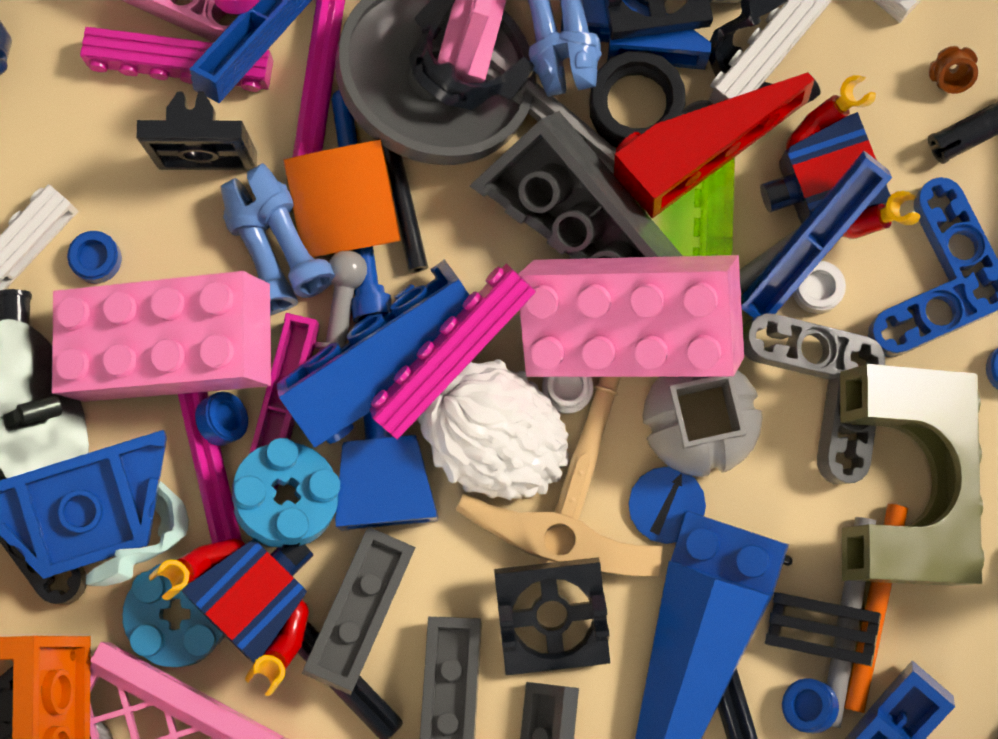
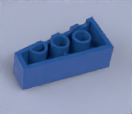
[276,259,469,448]

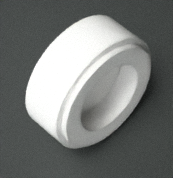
[793,261,846,314]

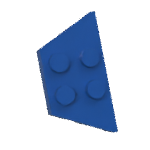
[0,430,167,579]

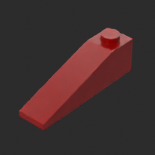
[614,72,815,219]

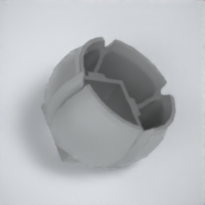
[643,370,763,477]

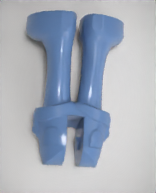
[528,0,602,97]
[221,163,335,315]

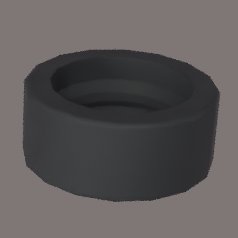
[589,51,686,147]

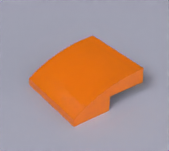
[283,139,401,257]

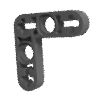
[743,313,885,484]

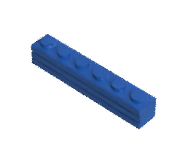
[189,0,312,103]
[741,151,892,318]

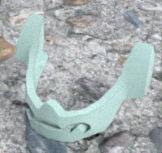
[86,481,189,586]

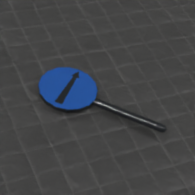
[628,466,793,566]

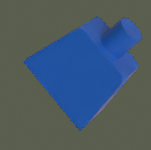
[335,412,438,531]

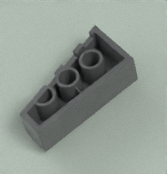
[470,111,683,259]

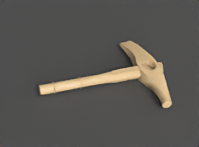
[455,377,663,577]

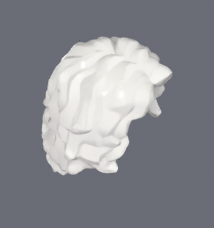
[417,359,569,500]

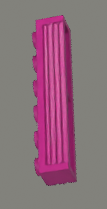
[80,26,274,92]
[369,263,536,440]
[249,313,320,500]

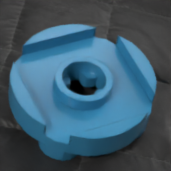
[232,438,340,548]
[122,564,225,667]

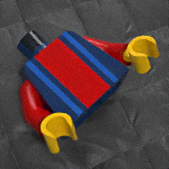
[760,75,920,239]
[149,538,314,696]

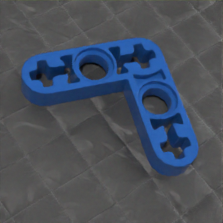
[868,177,998,357]

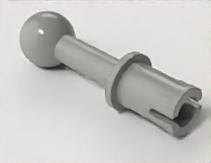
[315,250,367,352]

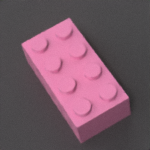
[519,255,744,377]
[52,271,271,402]

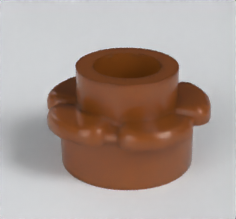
[929,46,978,94]

